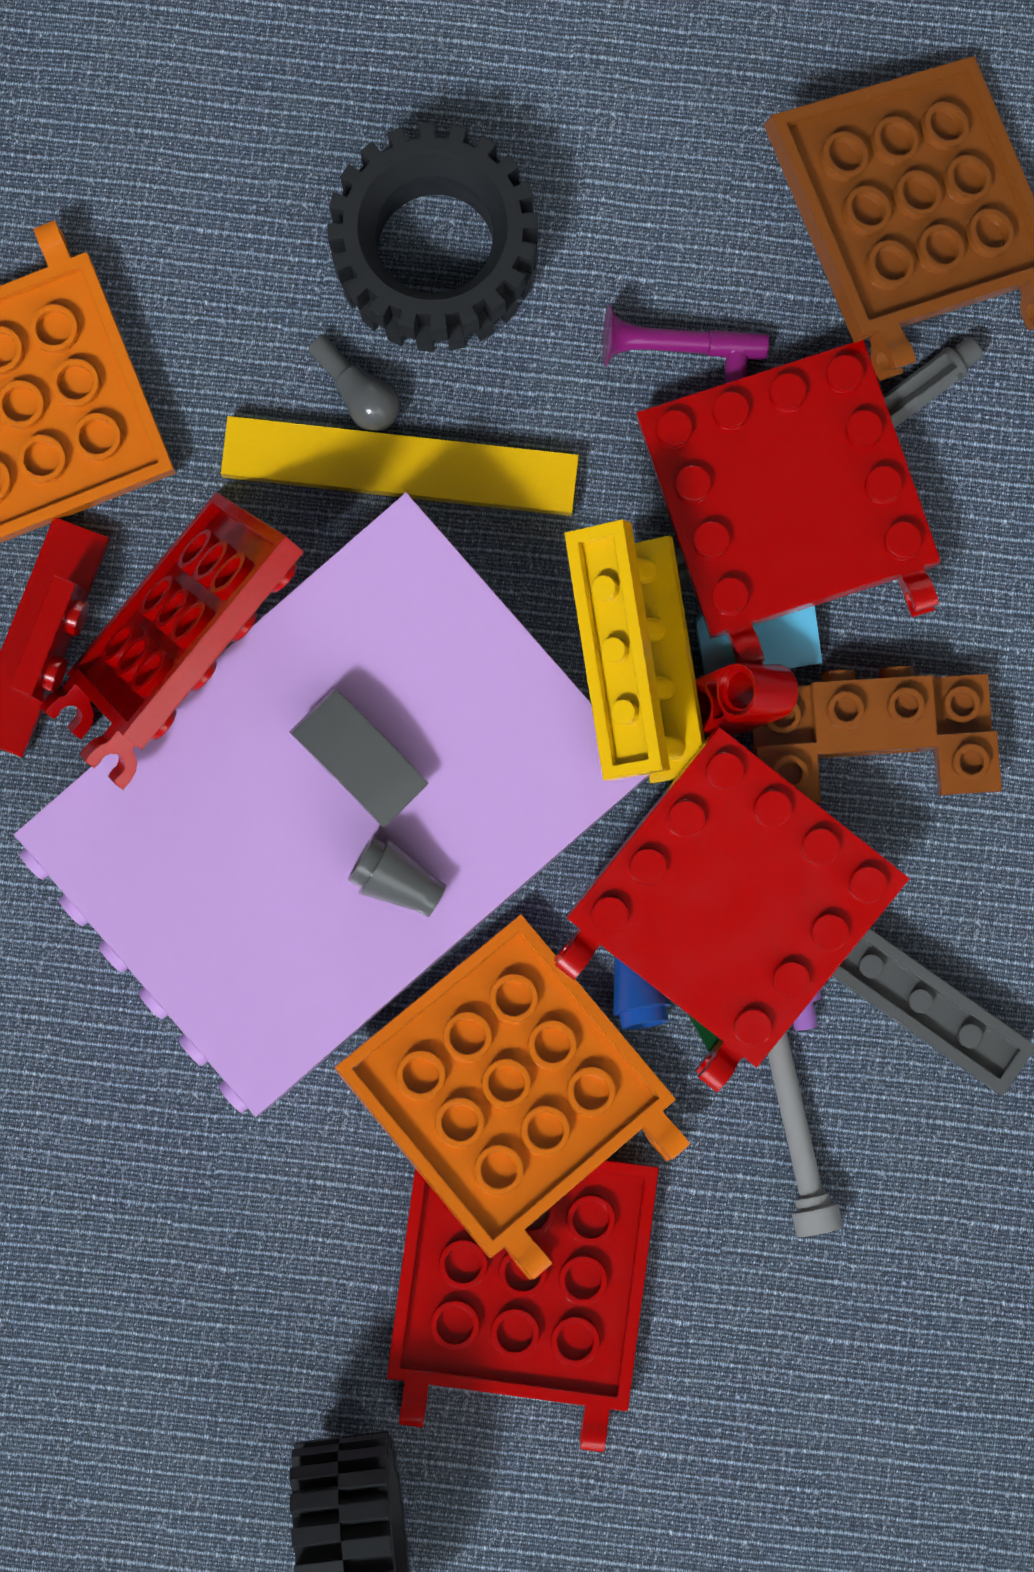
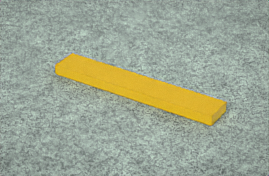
[220,416,579,517]

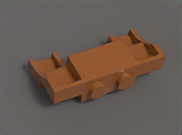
[750,666,1002,804]

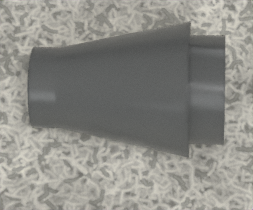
[348,836,446,917]

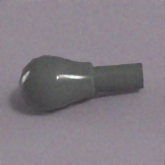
[308,335,400,432]

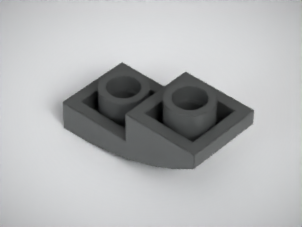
[289,688,429,828]

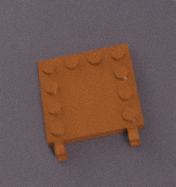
[764,56,1034,381]

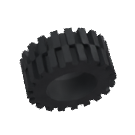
[327,123,538,352]
[290,1431,410,1572]

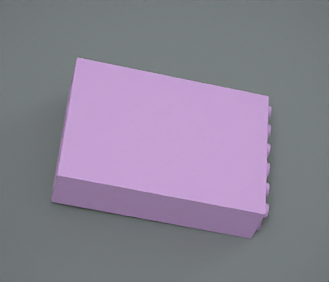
[14,493,650,1117]

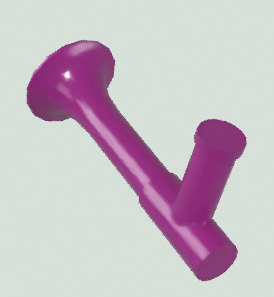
[602,305,769,384]

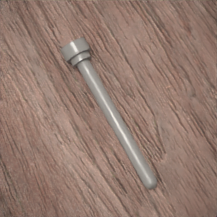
[768,1031,843,1237]

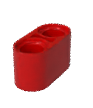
[695,663,798,735]

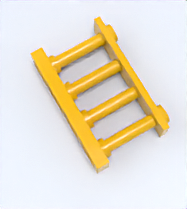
[564,519,705,784]

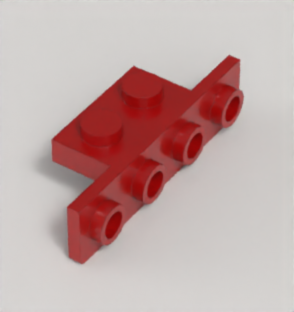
[0,518,111,758]

